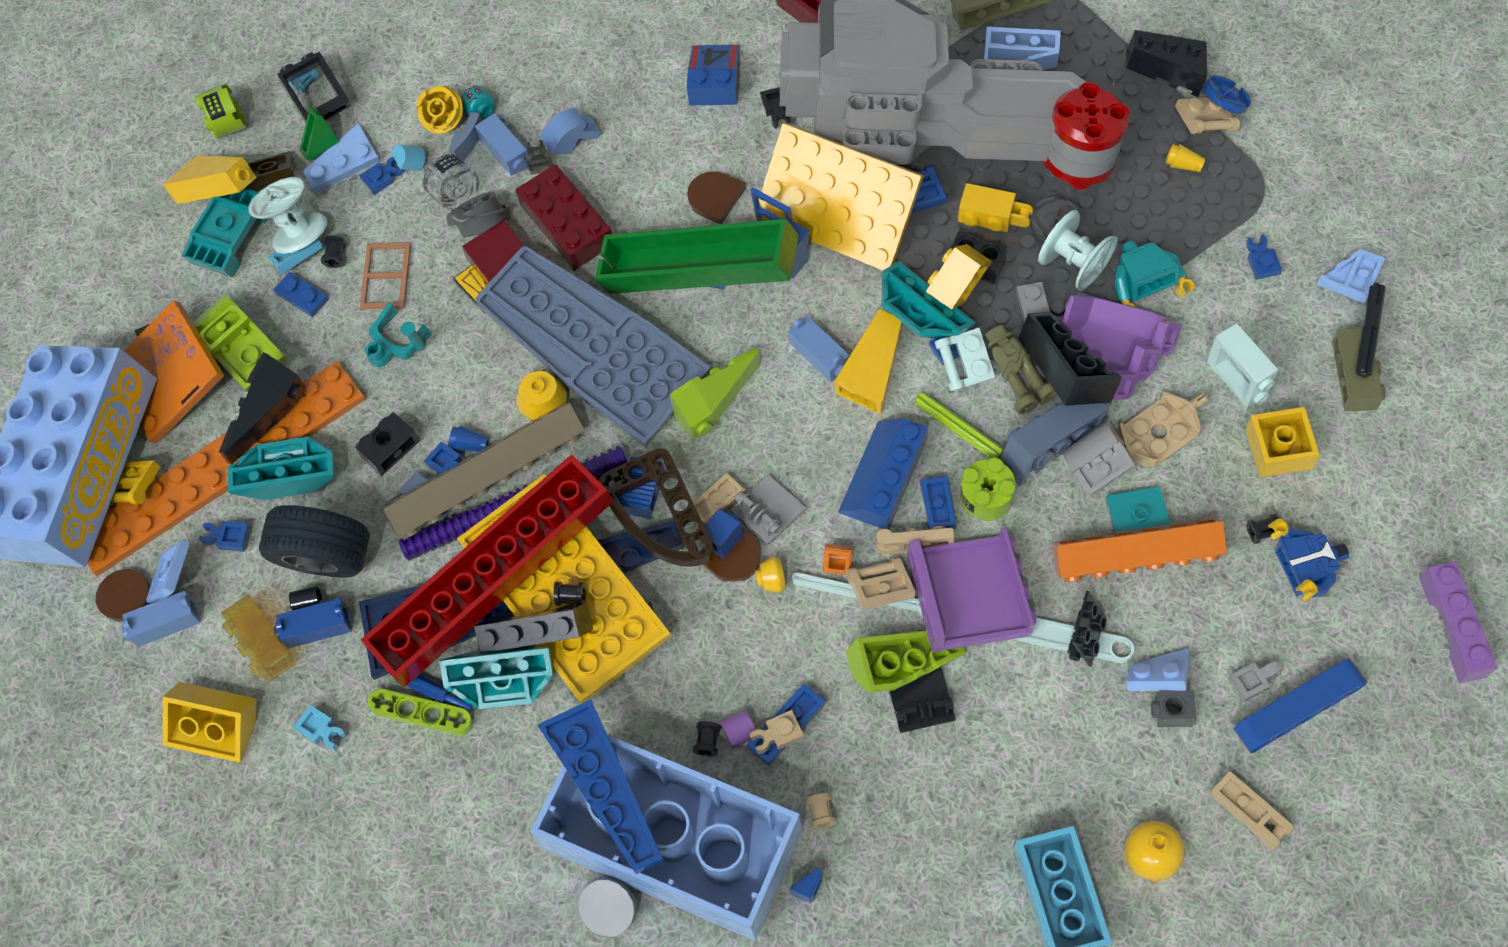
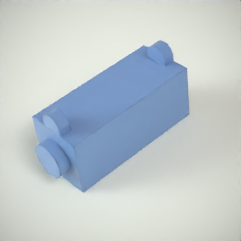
[475,113,535,176]
[788,316,850,382]
[122,591,200,647]

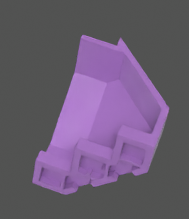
[1057,292,1183,400]

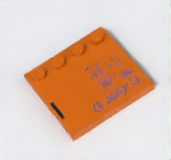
[124,300,224,444]

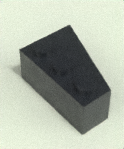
[1126,30,1207,97]

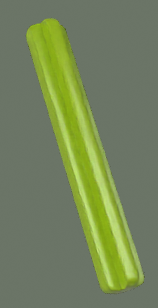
[915,392,1004,459]

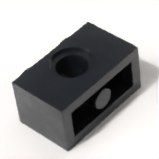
[355,412,420,476]

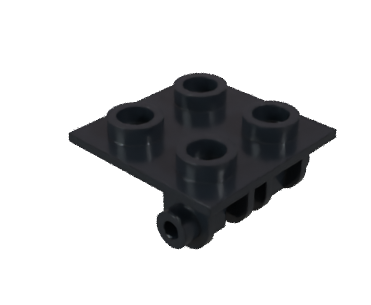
[1067,590,1107,667]
[889,667,956,734]

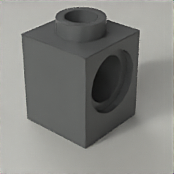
[1151,691,1197,727]

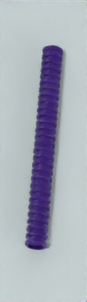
[399,445,628,561]

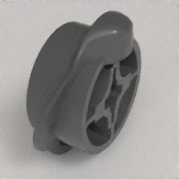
[446,192,510,238]

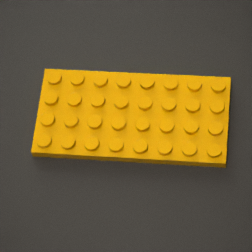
[457,474,672,704]

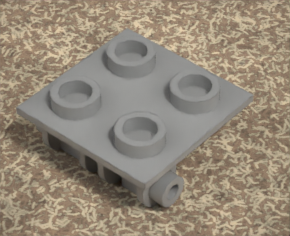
[730,474,806,545]

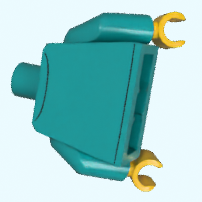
[1115,241,1194,307]

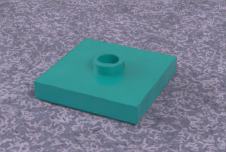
[1105,486,1170,533]

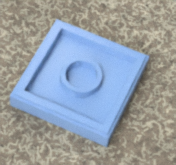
[146,540,190,604]

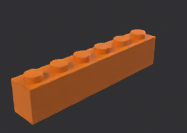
[1052,518,1227,582]

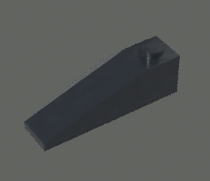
[219,352,305,464]

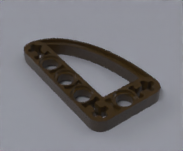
[599,448,715,567]

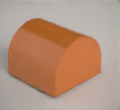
[823,543,854,575]

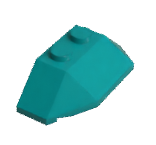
[881,261,976,339]
[227,437,335,500]
[439,645,554,710]

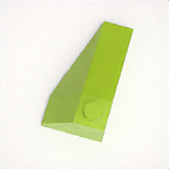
[669,348,760,440]
[846,631,966,693]

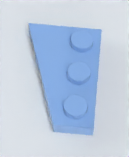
[303,123,380,193]

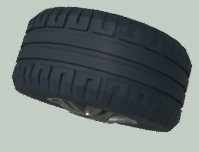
[259,505,370,578]

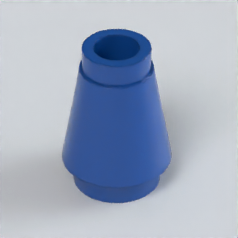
[448,425,489,452]

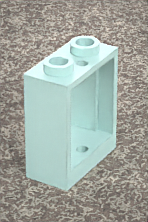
[1207,323,1278,408]

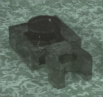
[525,140,554,175]

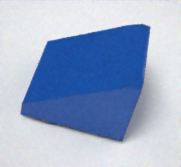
[790,869,823,904]

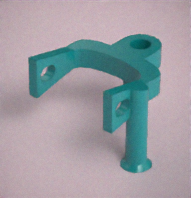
[365,302,432,367]

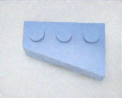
[984,27,1061,70]

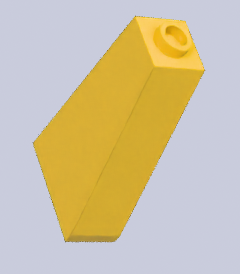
[162,155,257,204]
[834,309,902,415]

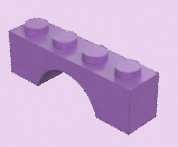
[1419,561,1497,684]

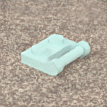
[935,328,995,392]

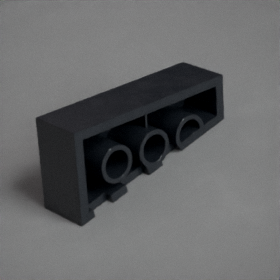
[1019,312,1122,406]

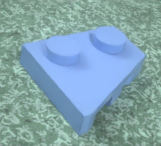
[1317,249,1385,304]
[1126,649,1191,691]

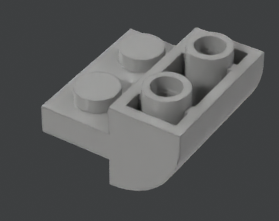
[1062,421,1137,495]

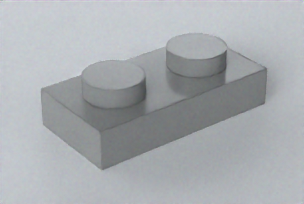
[1016,282,1050,323]

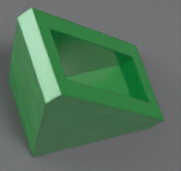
[299,106,339,161]

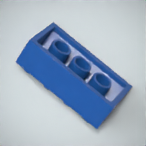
[838,418,928,530]

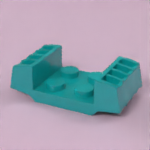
[181,188,269,277]

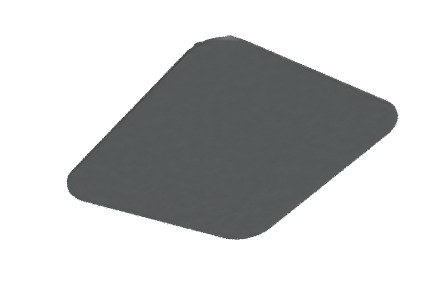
[895,0,1265,366]

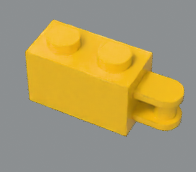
[958,183,1034,232]

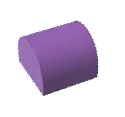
[719,709,756,749]

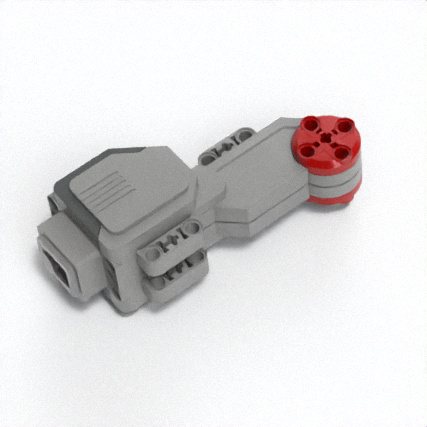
[779,0,1130,190]

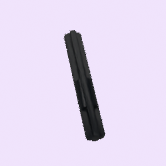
[1356,283,1386,378]

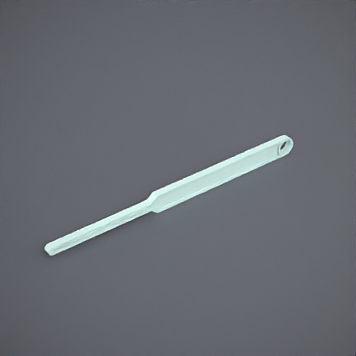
[792,572,1134,663]

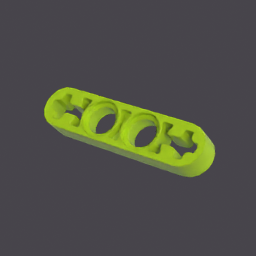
[367,689,473,736]

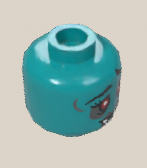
[460,85,496,121]

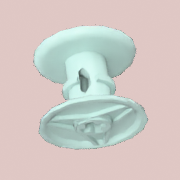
[249,177,327,254]
[1038,210,1118,291]

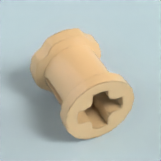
[805,793,837,830]

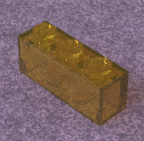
[220,594,296,683]

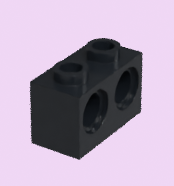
[951,230,1007,284]

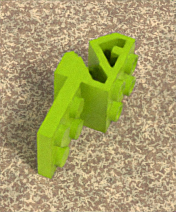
[193,293,287,392]

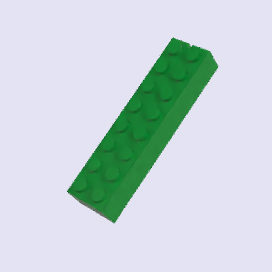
[595,219,799,294]

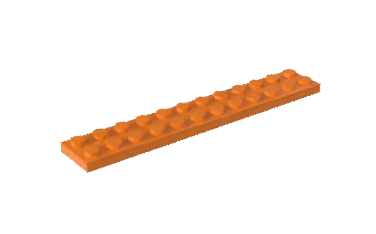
[87,361,366,577]

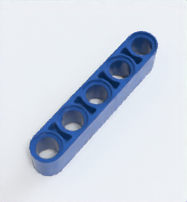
[1233,658,1368,753]

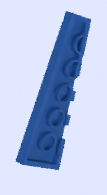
[537,700,664,874]

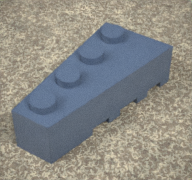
[1000,403,1109,487]

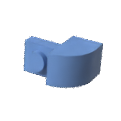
[540,108,601,154]

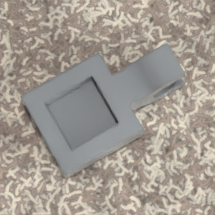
[1229,660,1283,702]

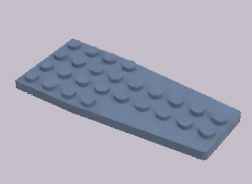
[476,246,711,447]

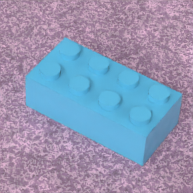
[1014,826,1112,947]

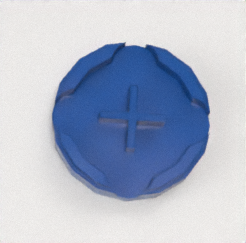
[1203,75,1251,114]

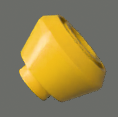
[755,556,786,593]

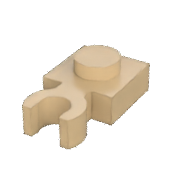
[749,710,804,754]

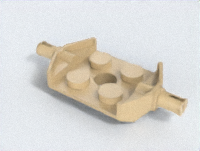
[1118,392,1208,468]

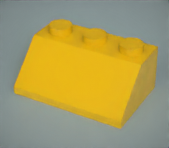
[163,682,257,763]

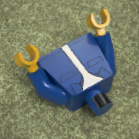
[1268,518,1349,602]

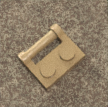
[1175,97,1240,134]
[846,557,915,610]

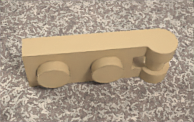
[876,526,954,554]
[1209,771,1294,851]

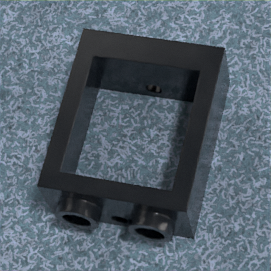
[277,51,350,124]

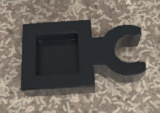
[760,87,790,129]

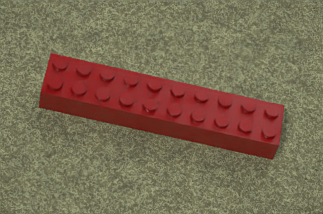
[360,454,613,688]

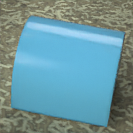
[391,144,425,171]

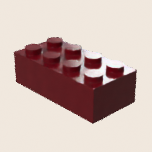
[515,164,612,271]

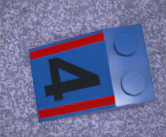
[687,45,739,106]

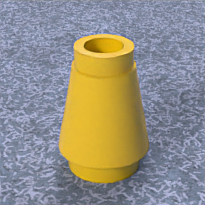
[1165,144,1205,172]

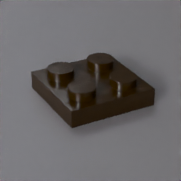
[245,151,294,190]

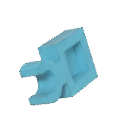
[293,705,347,751]

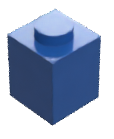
[705,509,744,559]

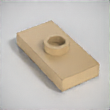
[693,473,746,526]

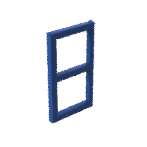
[750,188,793,221]

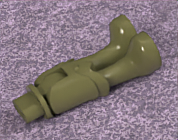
[985,325,1057,415]

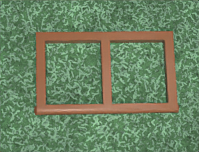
[360,242,411,310]

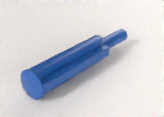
[395,675,472,712]

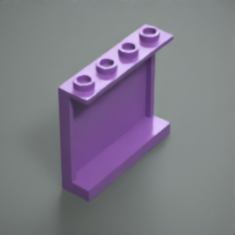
[907,527,1037,652]

